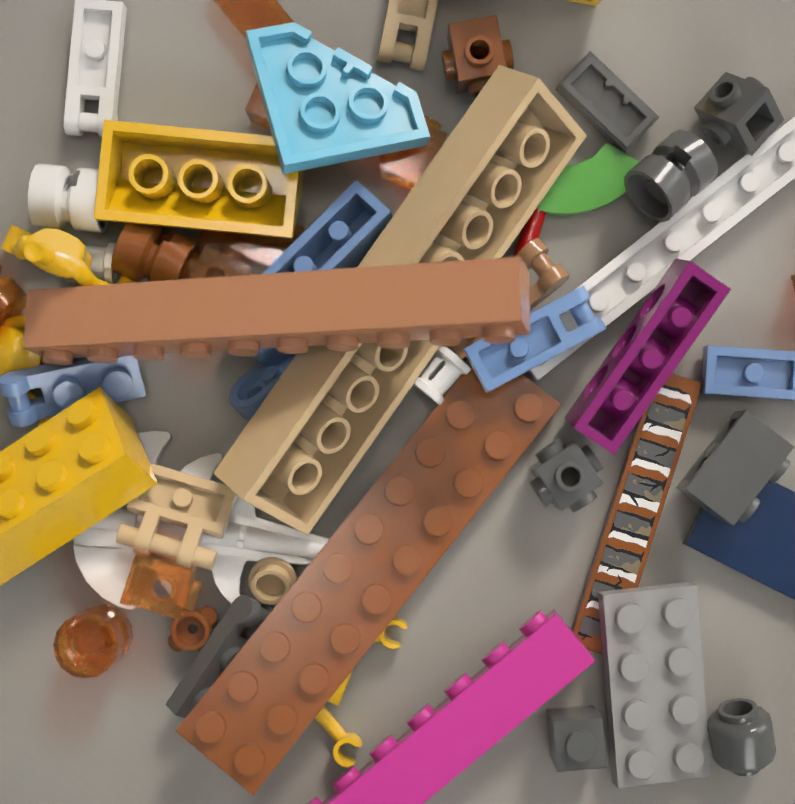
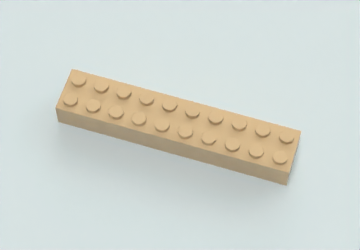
[213,65,587,536]

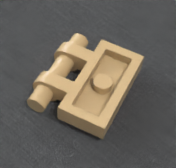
[116,463,238,570]

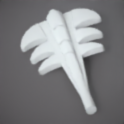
[73,431,329,610]

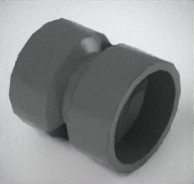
[624,130,718,222]

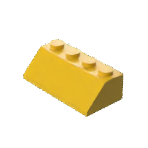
[94,120,304,239]

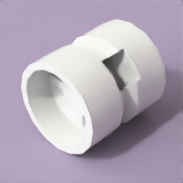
[28,164,109,233]

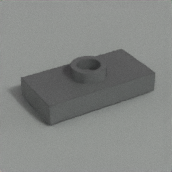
[555,51,659,153]

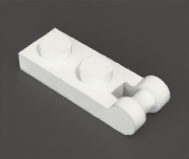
[64,0,127,138]

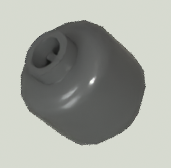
[708,698,776,776]

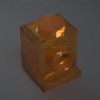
[120,553,203,620]

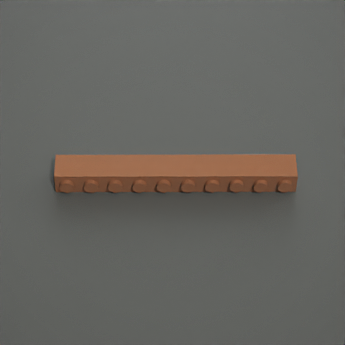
[23,257,530,366]

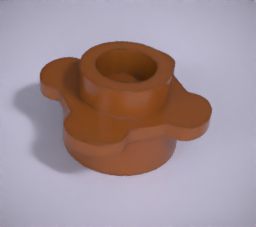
[168,604,218,652]

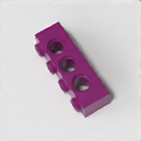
[564,258,731,454]

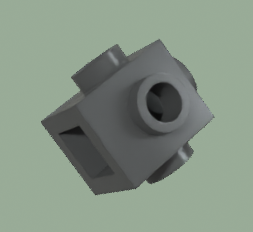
[694,72,784,156]
[529,439,604,512]

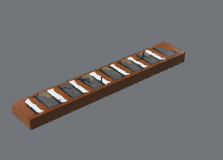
[571,374,703,655]

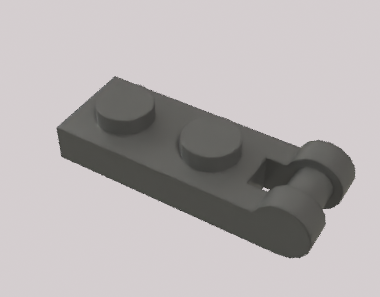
[165,595,275,718]

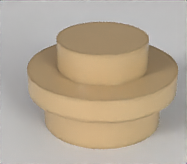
[248,557,297,605]

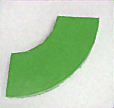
[536,142,639,217]

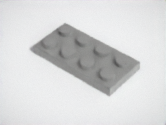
[598,582,712,789]

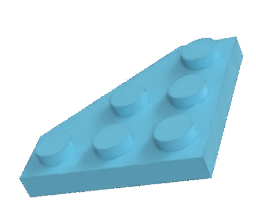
[246,22,430,174]

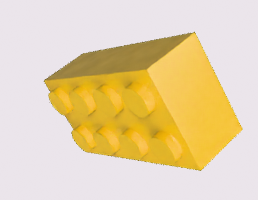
[0,387,158,586]

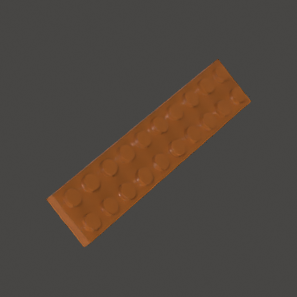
[176,364,561,796]

